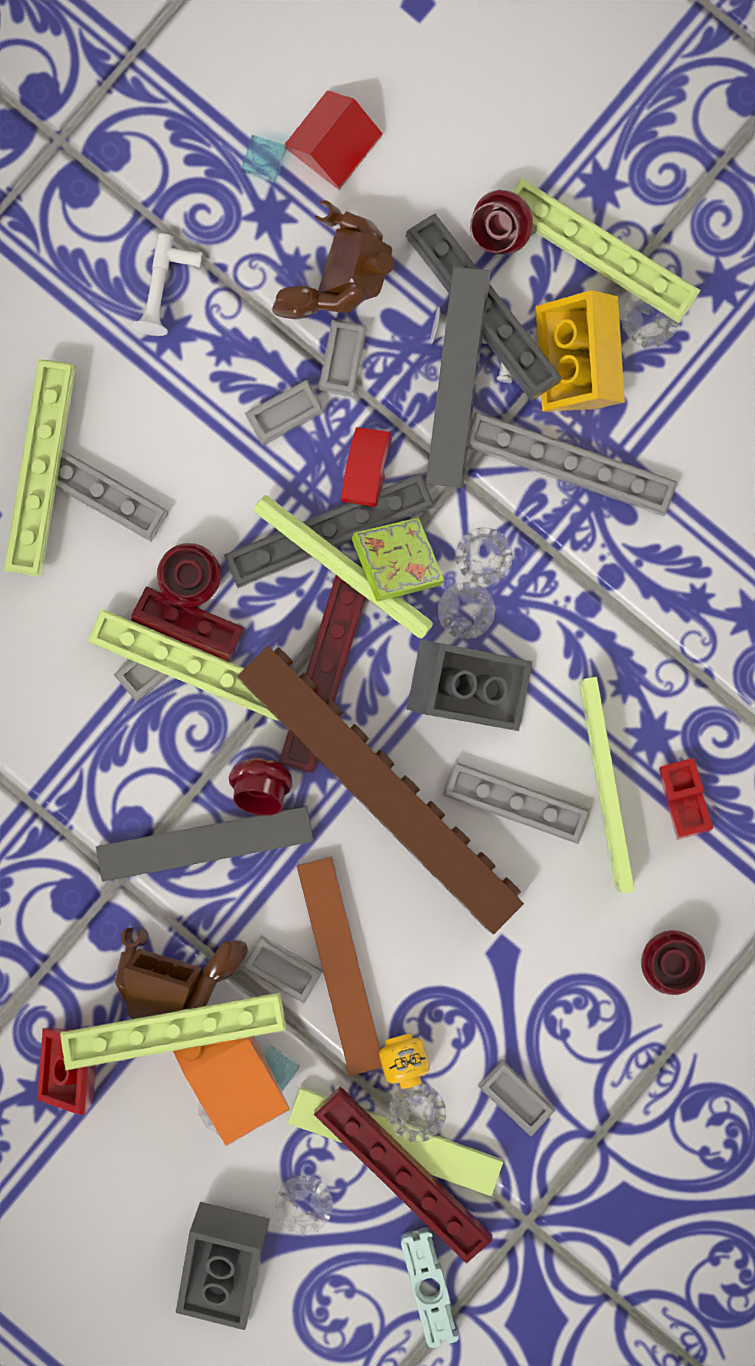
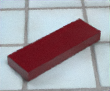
[131,586,244,662]

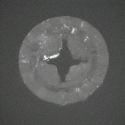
[621,295,678,348]
[456,527,513,585]
[438,582,495,639]
[388,1084,446,1142]
[275,1175,333,1236]

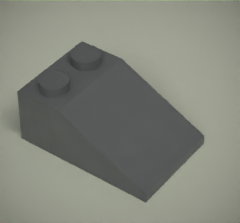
[406,639,533,731]
[176,1202,270,1330]

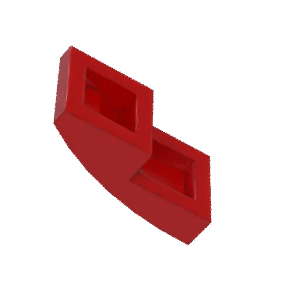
[341,427,392,507]
[659,758,713,840]

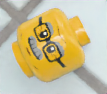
[379,1033,430,1089]

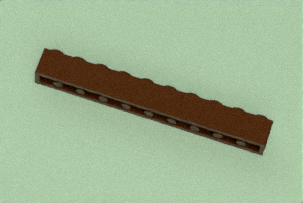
[237,646,524,935]

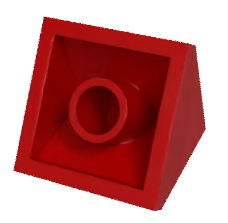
[284,90,383,190]
[37,1028,96,1115]

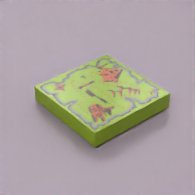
[351,517,444,602]

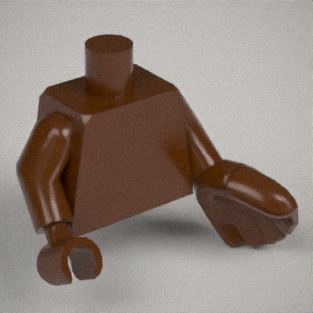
[272,200,394,320]
[115,927,248,1019]

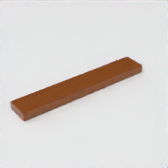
[297,856,382,1076]

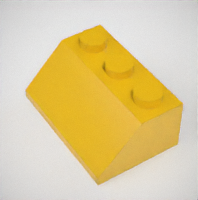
[535,290,625,412]

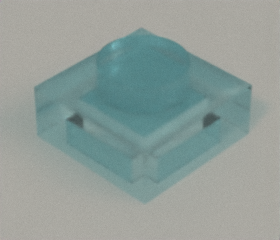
[241,135,286,183]
[264,1044,300,1091]

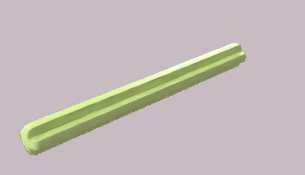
[254,495,433,639]

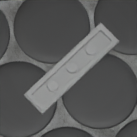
[56,450,169,542]
[443,762,590,844]

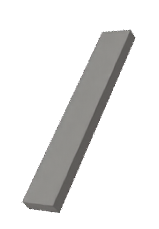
[468,411,677,516]

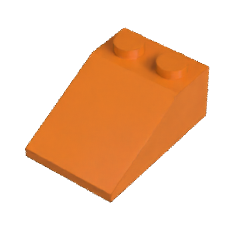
[173,1036,291,1146]

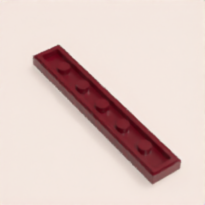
[279,563,366,773]
[313,1086,493,1264]

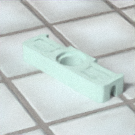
[401,1227,459,1348]

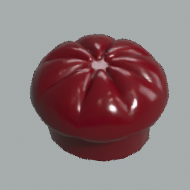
[470,190,533,255]
[157,543,221,607]
[228,758,293,816]
[641,930,706,995]

